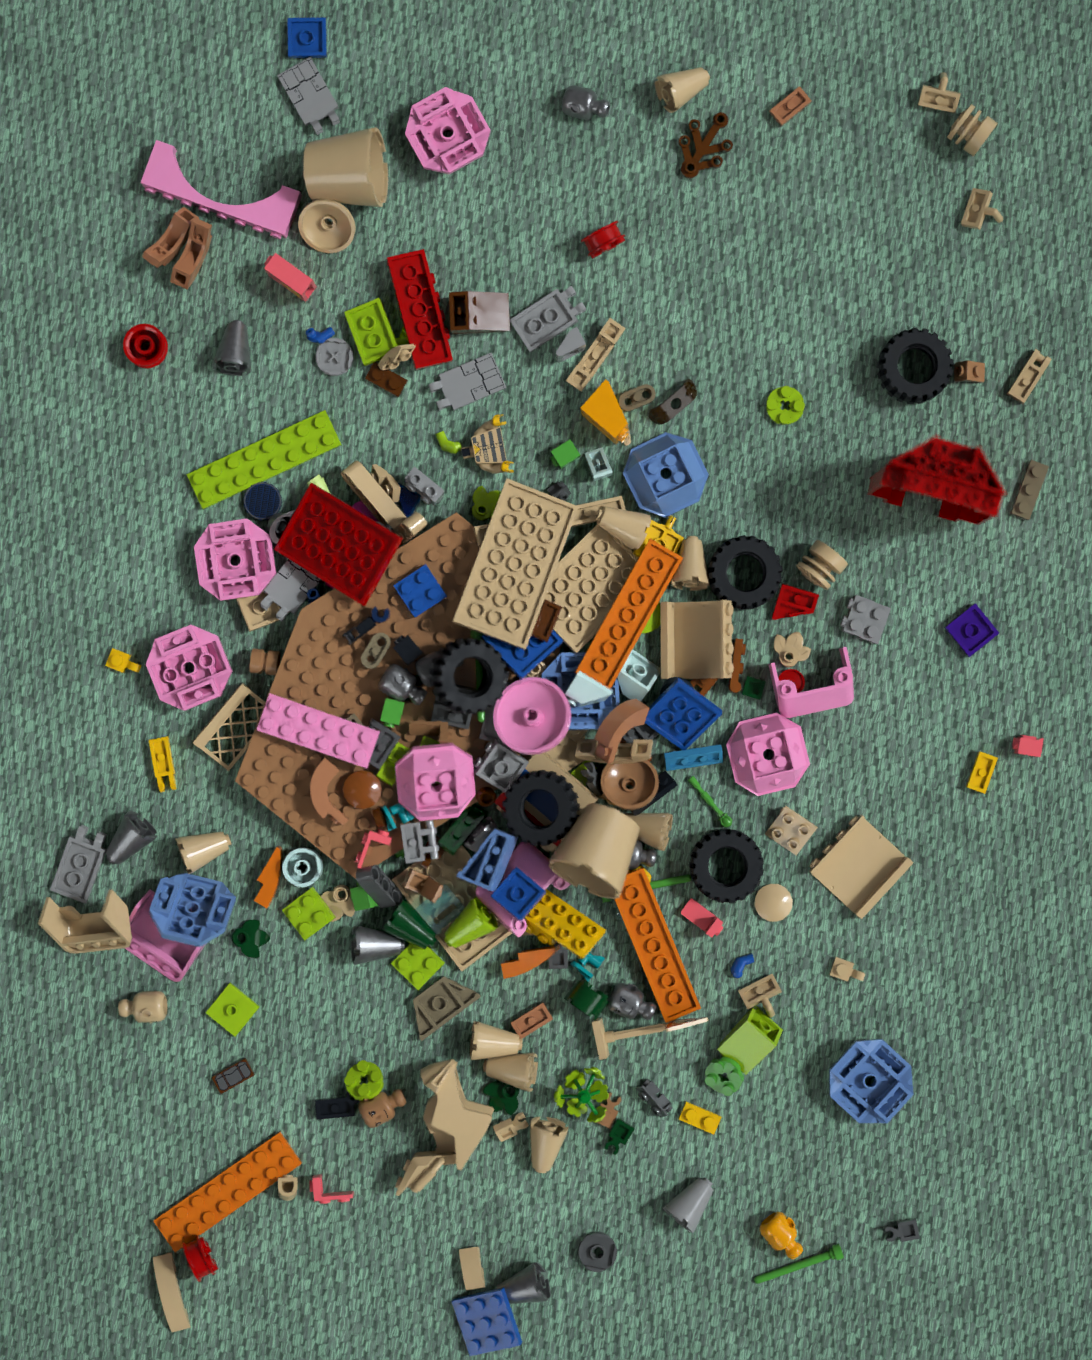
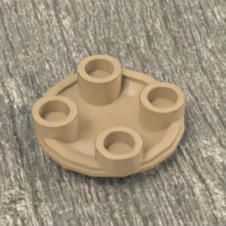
[755,884,793,922]

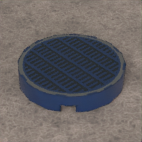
[244,482,282,520]

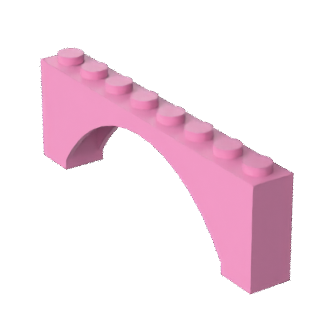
[140,140,302,239]

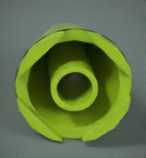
[444,897,499,948]

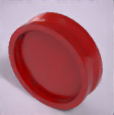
[778,669,805,693]

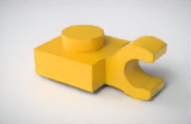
[105,648,142,673]

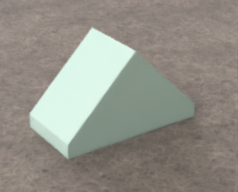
[584,447,612,481]

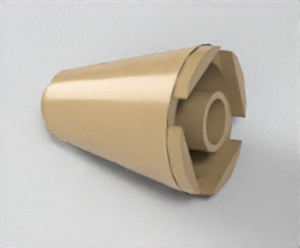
[655,67,710,113]
[595,506,651,550]
[671,536,710,591]
[625,813,673,851]
[176,831,232,874]
[470,1021,523,1060]
[483,1053,538,1092]
[530,1117,569,1173]

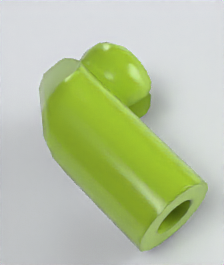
[436,431,462,454]

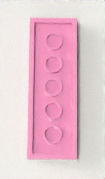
[257,694,380,768]

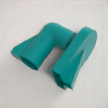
[381,803,414,831]
[570,952,605,981]

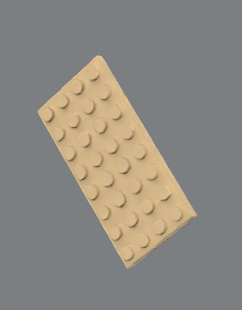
[452,478,578,650]

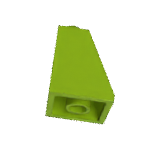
[717,1006,783,1075]

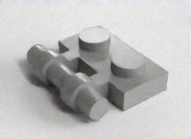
[400,820,439,863]

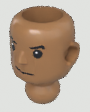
[358,1089,407,1128]

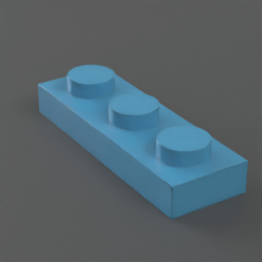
[664,745,723,771]

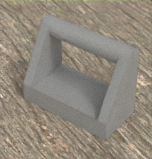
[556,327,586,362]

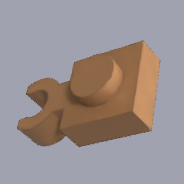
[597,1092,621,1129]

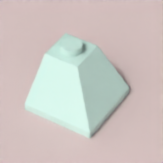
[617,649,661,702]
[564,671,613,707]

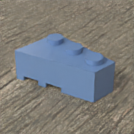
[456,829,518,891]

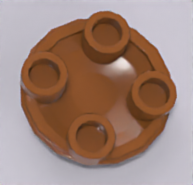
[343,770,382,809]

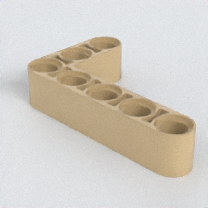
[341,460,427,545]

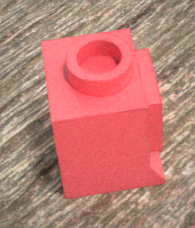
[1012,735,1044,757]

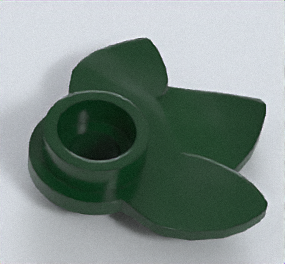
[232,919,270,958]
[483,1081,519,1115]

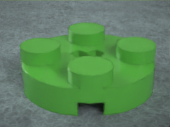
[705,1057,744,1096]

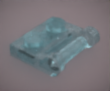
[416,884,465,935]

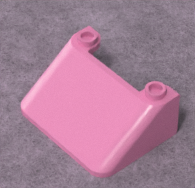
[476,842,571,937]
[125,889,206,982]

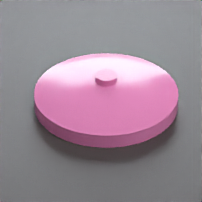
[493,677,571,755]

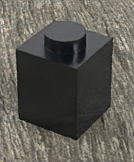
[393,635,423,665]

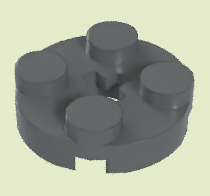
[578,1232,617,1272]

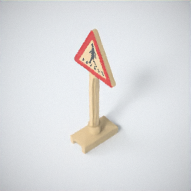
[592,1017,708,1060]

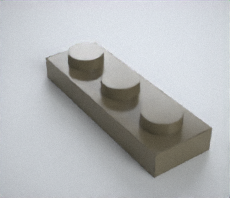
[1010,460,1049,520]

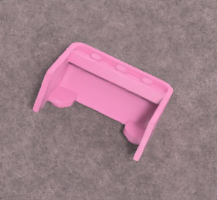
[768,647,854,718]

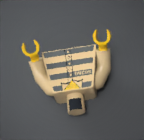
[461,414,514,474]

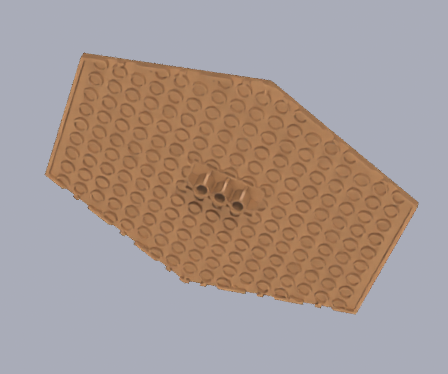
[235,512,563,879]

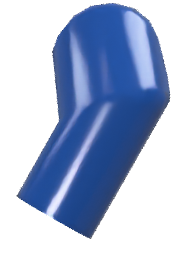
[306,326,335,344]
[731,953,755,978]

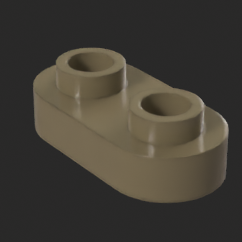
[619,384,656,412]
[361,633,391,669]

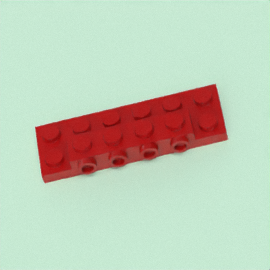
[386,249,453,370]

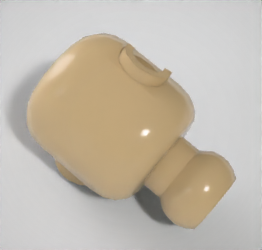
[118,991,167,1023]

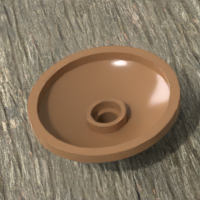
[601,760,659,810]

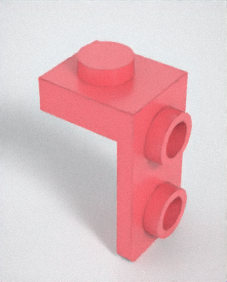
[355,829,392,869]
[680,898,723,938]
[309,1174,354,1204]

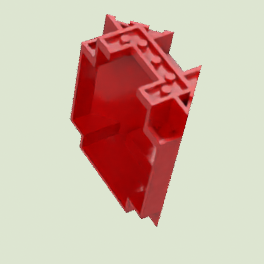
[867,435,1007,525]

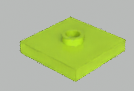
[206,982,260,1037]

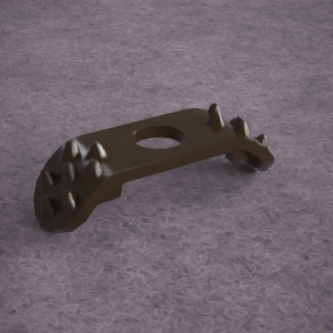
[648,379,697,425]

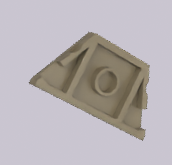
[413,976,481,1041]

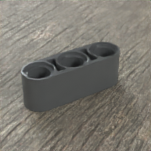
[356,865,402,908]

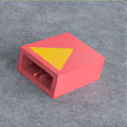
[264,253,316,302]

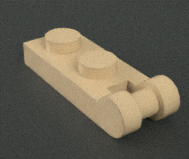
[1007,349,1052,404]

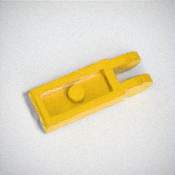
[149,736,177,792]

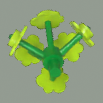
[554,1067,609,1123]

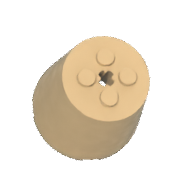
[303,128,388,207]
[548,803,640,899]

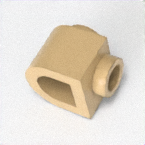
[278,1175,297,1201]

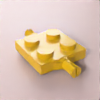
[633,515,684,557]

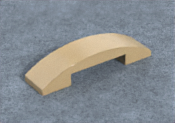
[566,318,626,392]
[575,739,653,764]
[153,1252,191,1332]

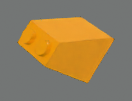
[580,379,629,445]

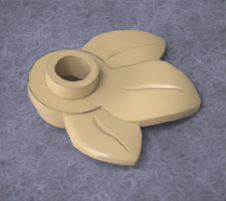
[774,632,811,667]
[321,885,355,922]

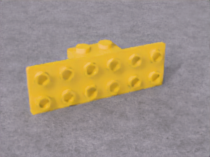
[524,889,606,959]

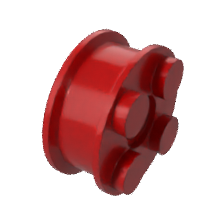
[581,221,626,259]
[123,324,168,368]
[182,1235,218,1282]

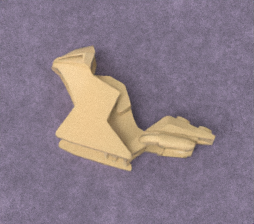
[395,1059,494,1196]

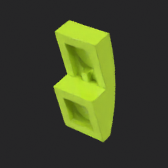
[376,742,410,787]

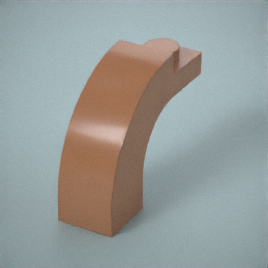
[142,207,199,268]
[170,217,212,290]
[594,699,649,764]
[310,757,349,826]

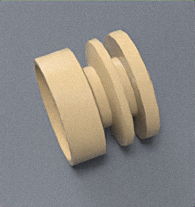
[947,104,998,157]
[796,540,848,590]

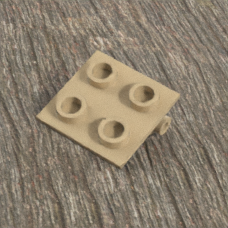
[765,806,818,856]

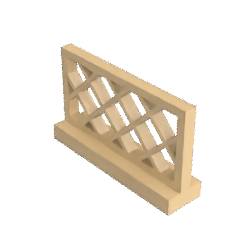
[193,682,265,771]

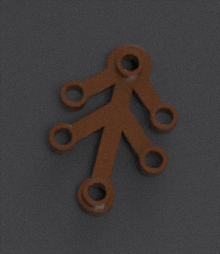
[678,112,733,178]

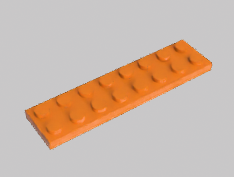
[574,539,683,689]
[614,867,701,1023]
[153,1132,302,1252]

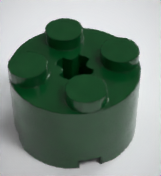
[564,979,608,1021]

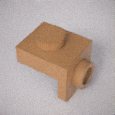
[954,360,985,383]

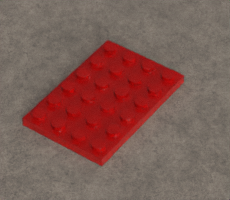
[274,483,403,606]

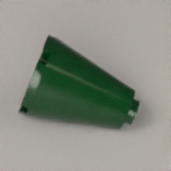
[382,899,437,950]

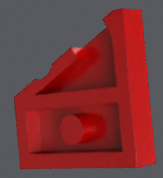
[771,583,819,620]

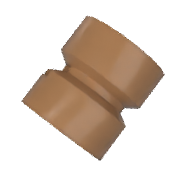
[249,648,280,676]

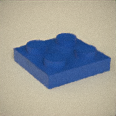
[288,17,327,58]
[393,564,447,618]
[491,867,546,922]

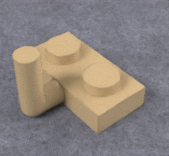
[918,72,961,113]
[961,188,1003,230]
[738,974,782,1018]

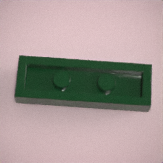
[438,803,488,856]

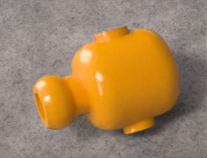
[759,1211,803,1260]

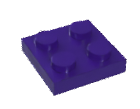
[944,603,999,657]

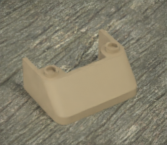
[38,889,132,954]

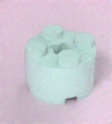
[282,847,323,887]

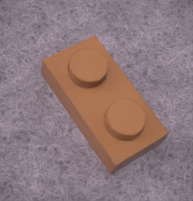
[769,86,811,127]
[511,1002,553,1039]

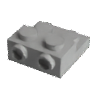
[404,466,444,506]
[840,595,891,644]
[473,739,529,793]

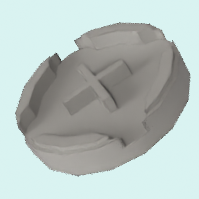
[315,338,354,376]

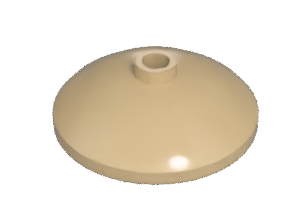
[298,199,356,253]

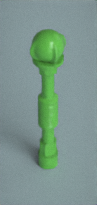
[687,776,732,827]

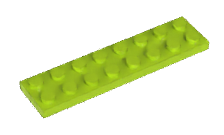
[186,410,342,510]

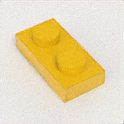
[966,751,998,794]
[678,1101,721,1135]

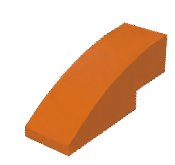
[254,846,283,908]
[501,945,560,979]

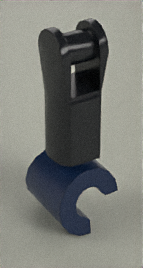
[342,606,391,646]

